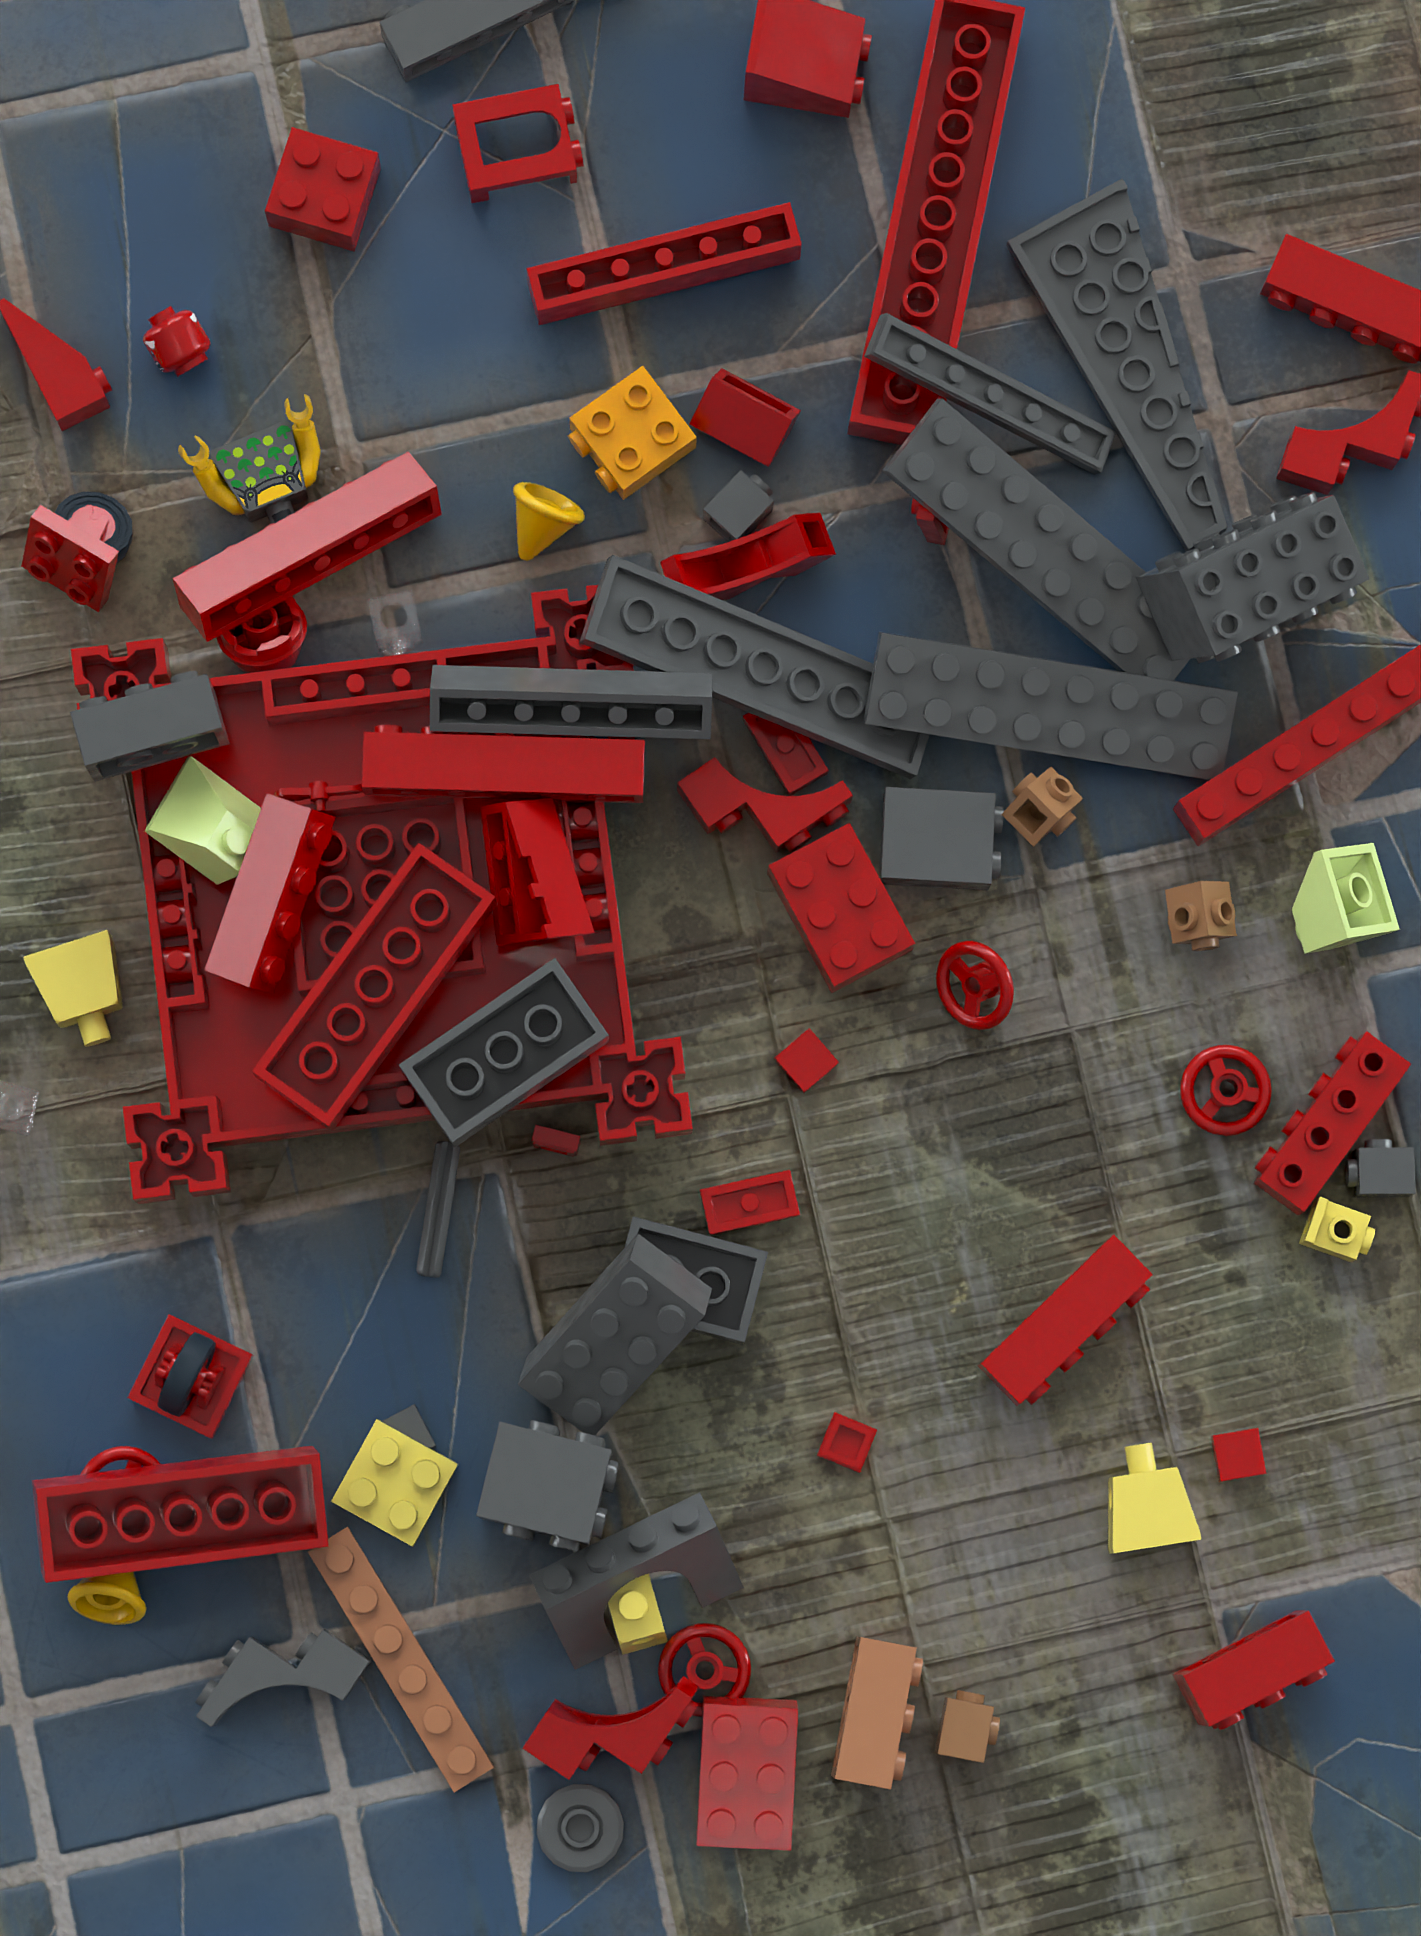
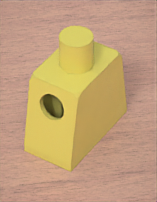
[23,930,123,1047]
[1108,1443,1201,1554]
[608,1573,667,1655]

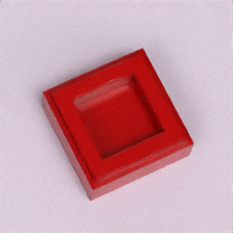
[774,1028,839,1093]
[531,1125,581,1157]
[816,1412,877,1473]
[1211,1428,1267,1482]

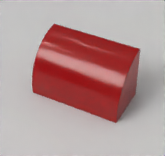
[689,368,801,467]

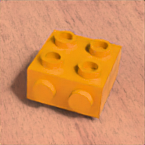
[568,366,697,500]

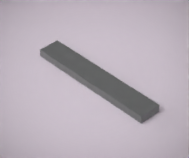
[864,313,1116,475]

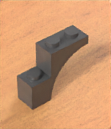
[195,1629,371,1727]

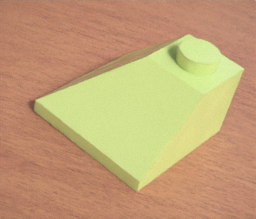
[145,756,261,885]
[1292,843,1400,954]

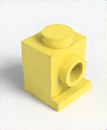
[1299,1197,1375,1262]

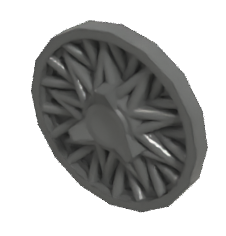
[537,1784,624,1872]

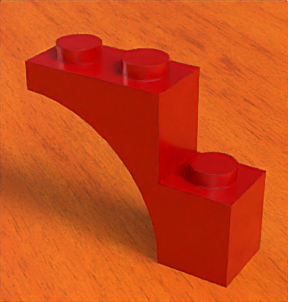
[1276,370,1421,495]
[660,513,836,600]
[677,757,853,853]
[522,1676,699,1780]

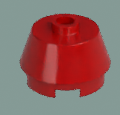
[216,596,307,673]

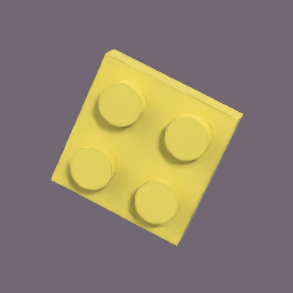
[331,1419,459,1547]

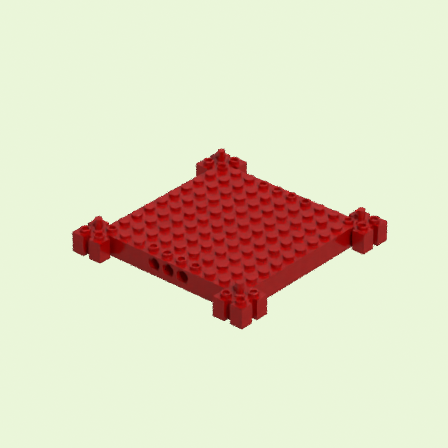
[71,585,693,1204]

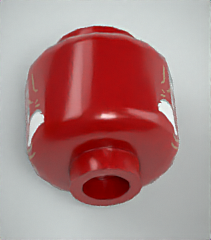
[143,306,211,377]

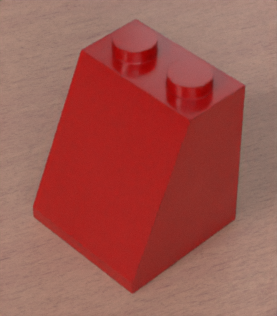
[743,0,872,118]

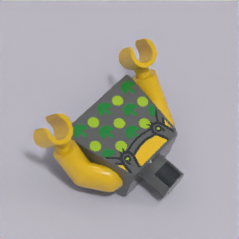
[178,394,321,524]

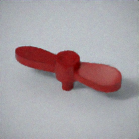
[274,781,363,812]

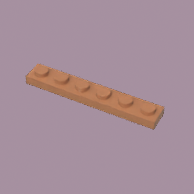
[308,1527,494,1792]

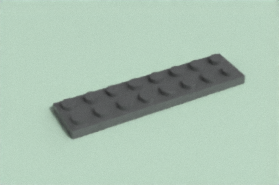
[882,398,1190,680]
[579,555,930,779]
[863,632,1238,780]

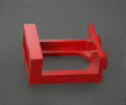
[452,84,584,203]

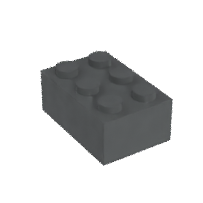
[70,671,230,782]
[625,1216,768,1345]

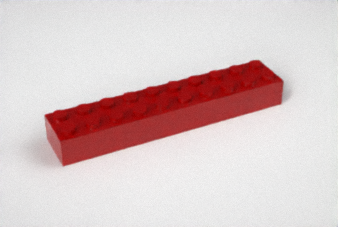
[847,0,1026,445]

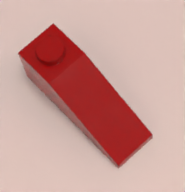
[0,298,112,431]

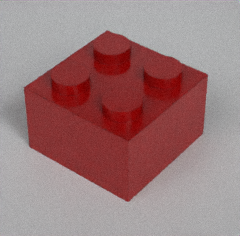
[265,127,381,252]

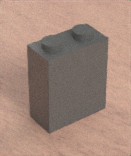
[879,787,1003,891]

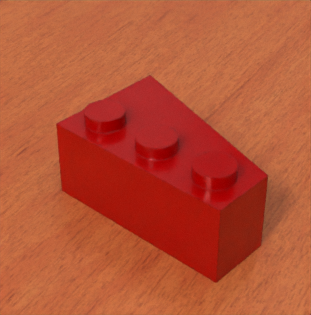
[480,798,595,945]

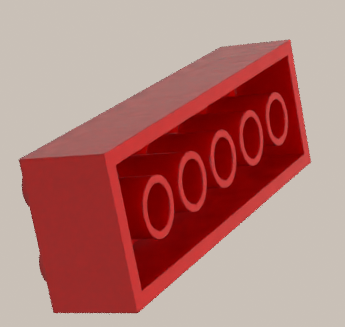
[252,843,497,1132]
[32,1446,329,1583]

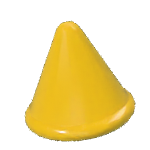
[513,482,585,561]
[68,1572,146,1625]

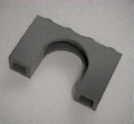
[529,1492,744,1670]

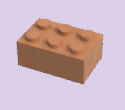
[831,1636,923,1790]

